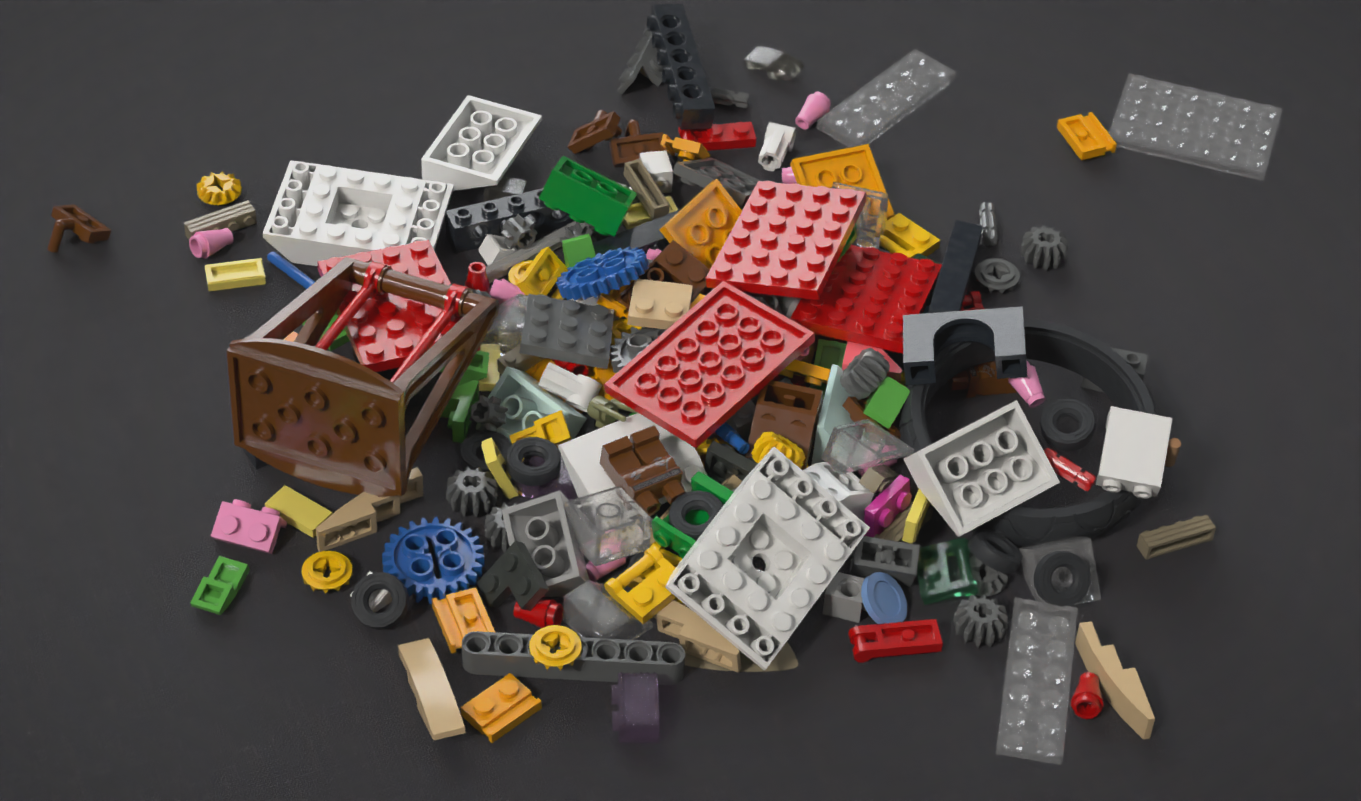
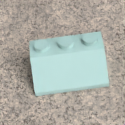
[812,364,863,468]
[488,366,587,465]

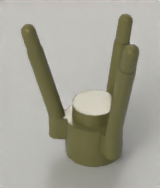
[587,396,638,428]

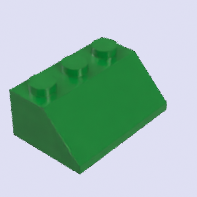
[539,156,637,236]

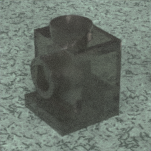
[484,177,527,202]

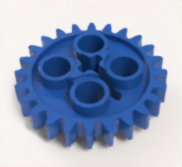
[556,247,649,301]
[382,517,484,604]

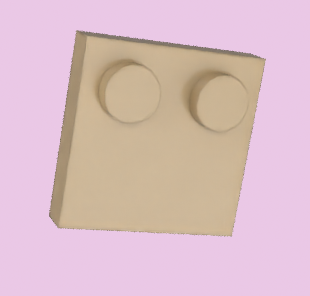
[627,279,693,330]

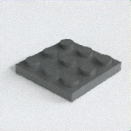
[672,158,761,208]
[519,294,614,369]

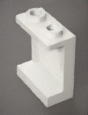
[1096,406,1172,498]

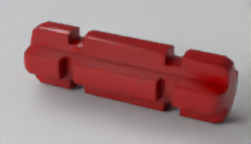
[1044,448,1096,491]

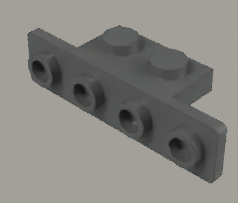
[617,28,663,94]

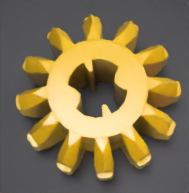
[751,432,805,469]

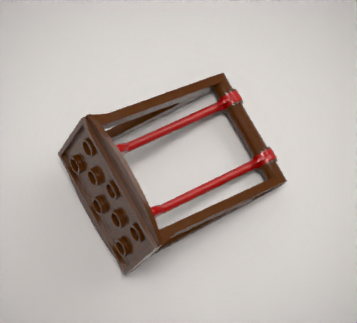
[227,257,499,497]

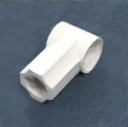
[758,122,796,171]
[537,362,602,413]

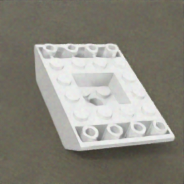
[263,160,454,266]
[665,447,870,670]

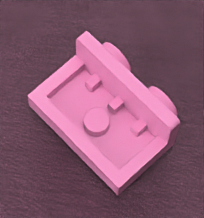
[211,499,287,554]

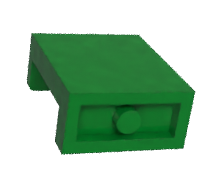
[651,471,734,559]

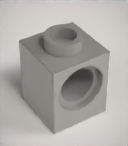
[823,572,867,623]

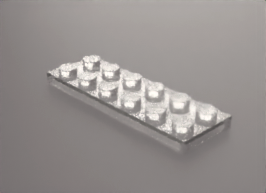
[817,49,956,148]
[996,598,1078,765]

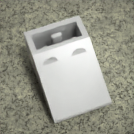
[803,461,874,522]

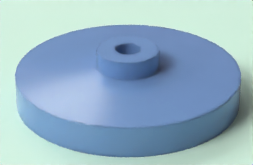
[861,572,907,624]

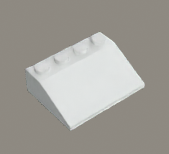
[421,95,542,191]
[903,400,1060,537]
[558,413,707,531]

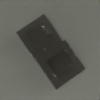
[743,46,804,81]

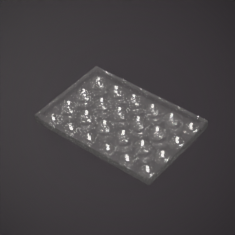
[1109,74,1282,181]

